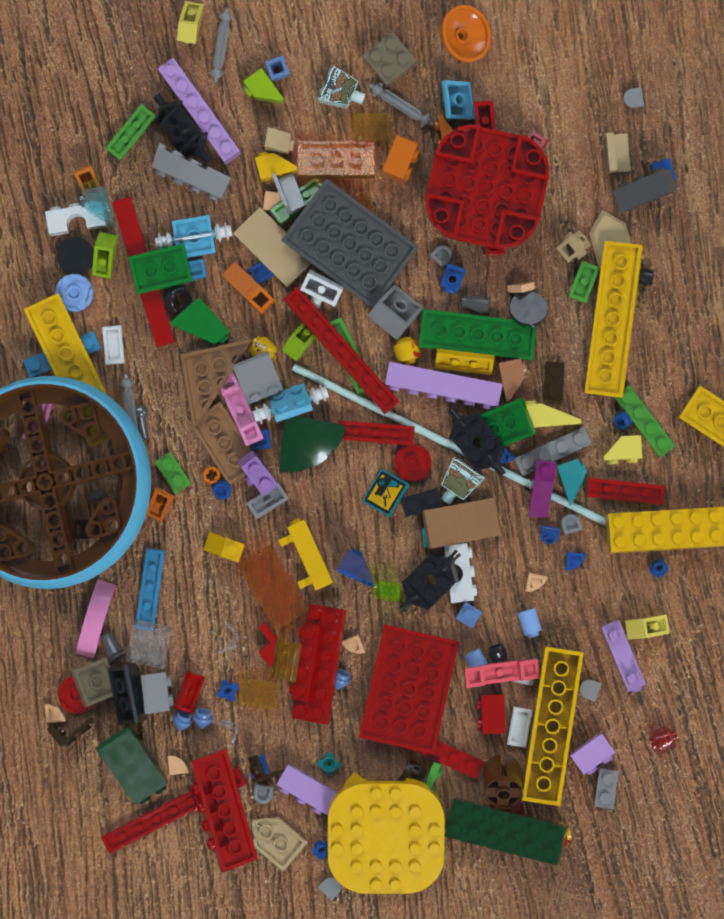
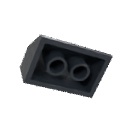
[107,663,147,725]

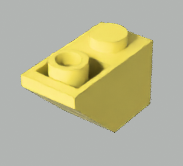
[602,435,642,464]

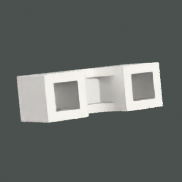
[45,200,107,236]
[444,543,477,603]

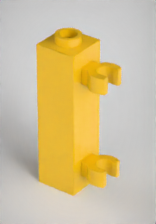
[278,518,333,590]

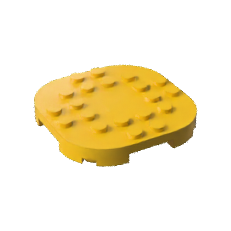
[328,778,445,894]

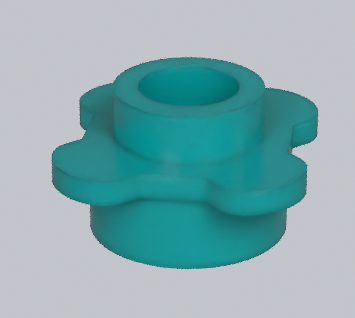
[318,752,341,776]

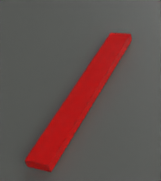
[112,197,175,348]
[283,287,400,414]
[101,766,247,854]

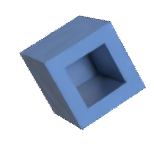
[455,602,482,628]

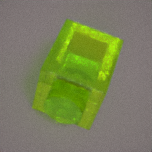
[373,580,401,602]

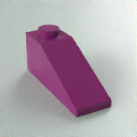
[528,459,556,518]

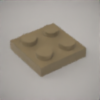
[71,657,113,707]

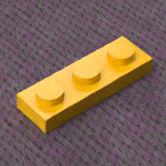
[435,349,494,375]

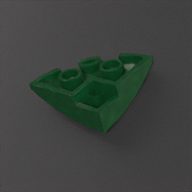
[279,416,347,473]

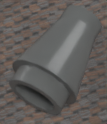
[462,295,491,314]
[101,632,125,662]

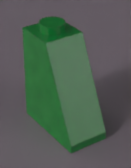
[170,297,230,345]

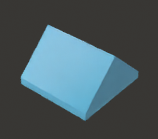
[441,80,474,123]

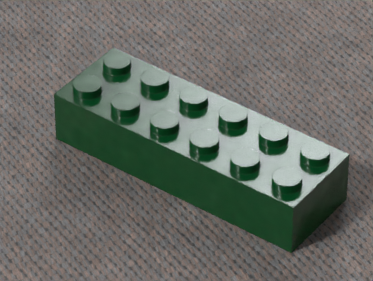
[444,797,568,866]

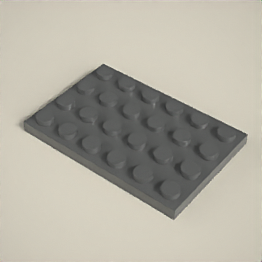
[281,178,419,308]

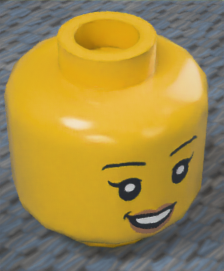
[249,336,277,362]

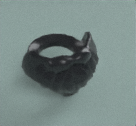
[163,284,192,316]

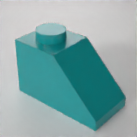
[556,459,587,506]

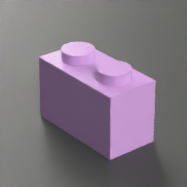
[569,732,615,775]

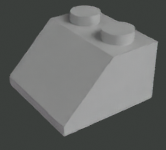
[368,284,424,340]
[232,351,284,404]
[141,671,174,714]

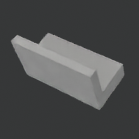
[272,173,306,215]

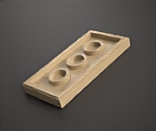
[233,207,312,288]

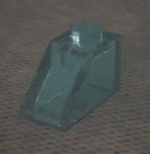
[79,185,114,226]

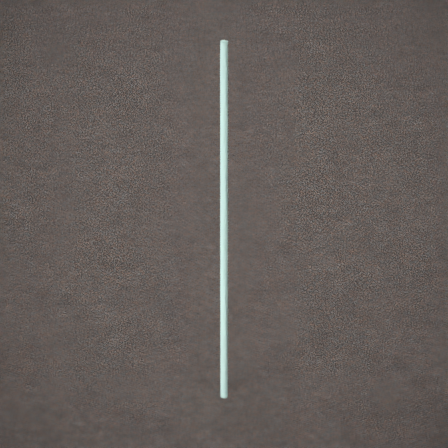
[292,364,606,526]

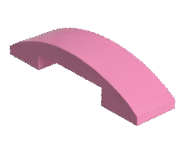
[221,372,264,447]
[76,579,116,658]

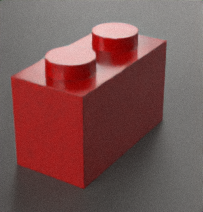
[477,694,505,734]

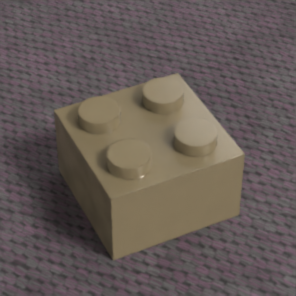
[363,32,417,89]

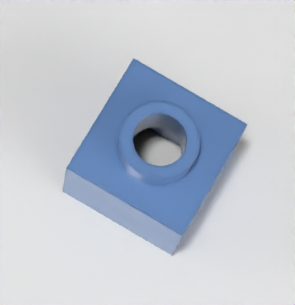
[265,55,290,83]

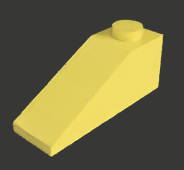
[525,400,581,428]

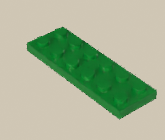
[419,309,537,361]

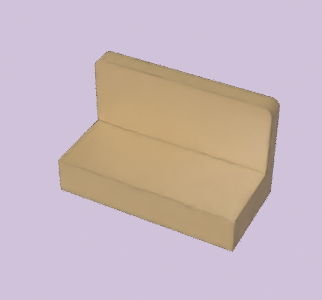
[604,132,631,174]

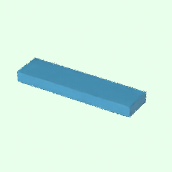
[135,548,165,627]

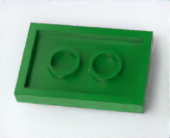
[128,243,193,295]
[478,398,537,446]

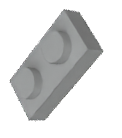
[246,483,289,519]
[594,768,619,809]

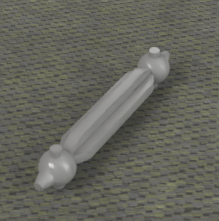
[209,7,233,83]
[369,82,434,128]
[120,374,139,430]

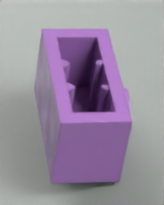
[237,450,278,496]

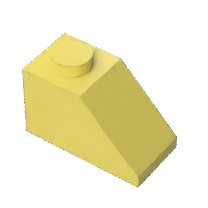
[177,1,204,44]
[625,615,670,640]

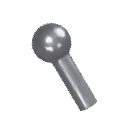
[136,404,149,440]

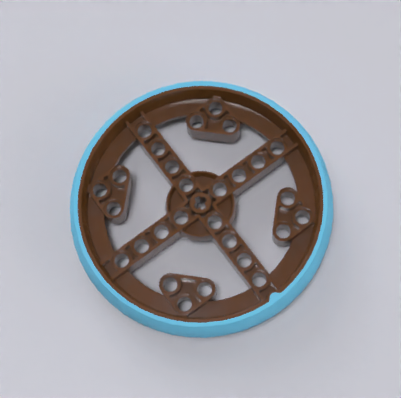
[0,376,151,589]

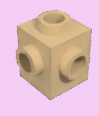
[557,230,591,263]

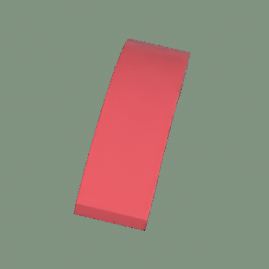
[464,659,540,688]

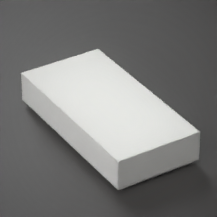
[102,325,125,365]
[507,706,533,748]

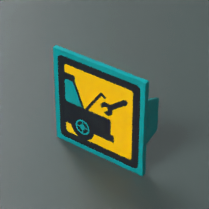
[362,468,409,517]

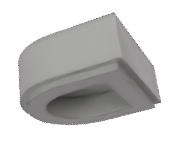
[623,87,644,108]
[429,245,452,269]
[86,488,108,503]
[561,514,583,535]
[579,679,601,702]
[254,783,274,804]
[318,876,341,901]

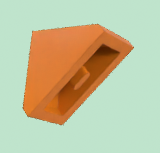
[73,165,105,202]
[146,487,176,523]

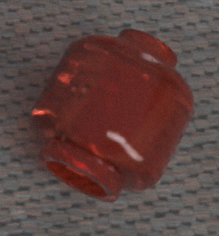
[649,726,679,754]

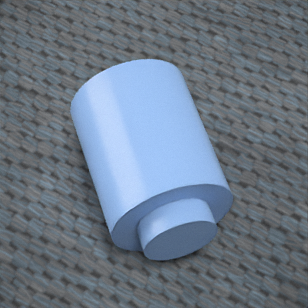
[517,608,542,638]
[463,648,488,667]

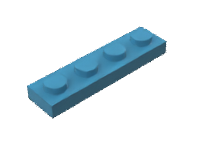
[23,331,101,378]

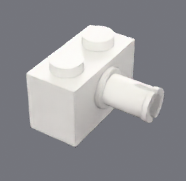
[300,269,344,309]

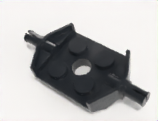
[153,93,212,164]
[447,407,506,477]
[399,550,461,612]

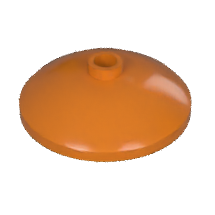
[441,5,491,63]

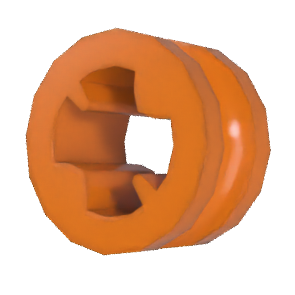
[203,467,221,484]

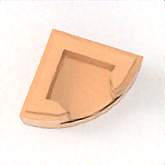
[263,191,282,211]
[507,282,535,293]
[525,573,548,592]
[342,634,365,654]
[44,704,66,723]
[168,755,189,775]

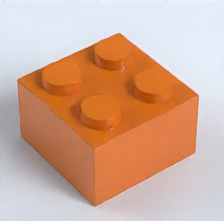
[382,135,420,185]

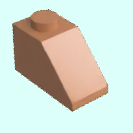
[497,359,527,402]

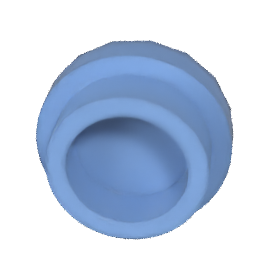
[335,669,350,690]
[193,708,213,729]
[173,710,192,731]

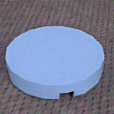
[55,273,94,312]

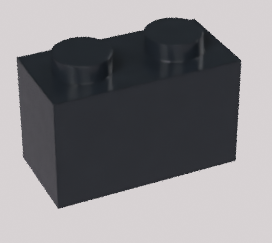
[400,487,443,517]

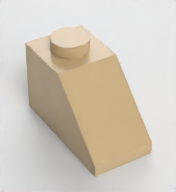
[265,127,295,156]

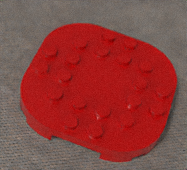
[425,125,549,250]

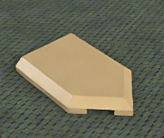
[589,210,631,270]
[251,817,308,872]

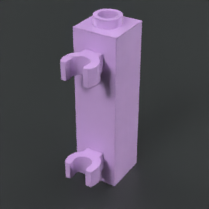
[600,620,646,693]

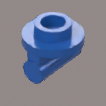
[540,525,560,544]

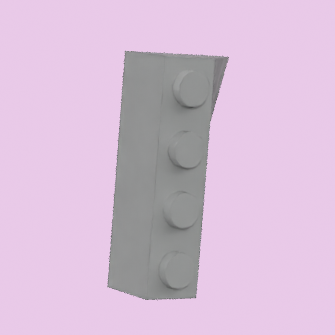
[152,143,232,202]

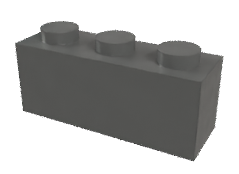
[613,167,678,212]

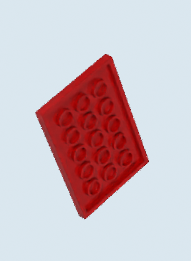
[358,624,459,755]

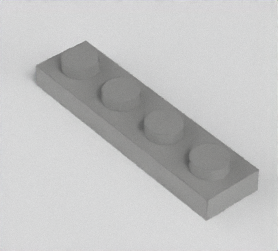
[514,427,592,476]

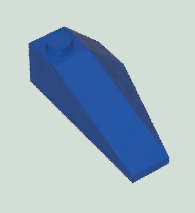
[337,548,374,587]

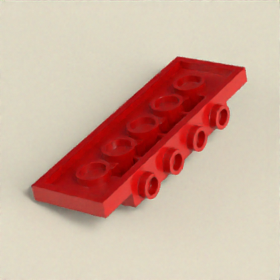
[289,604,347,725]
[189,749,258,872]

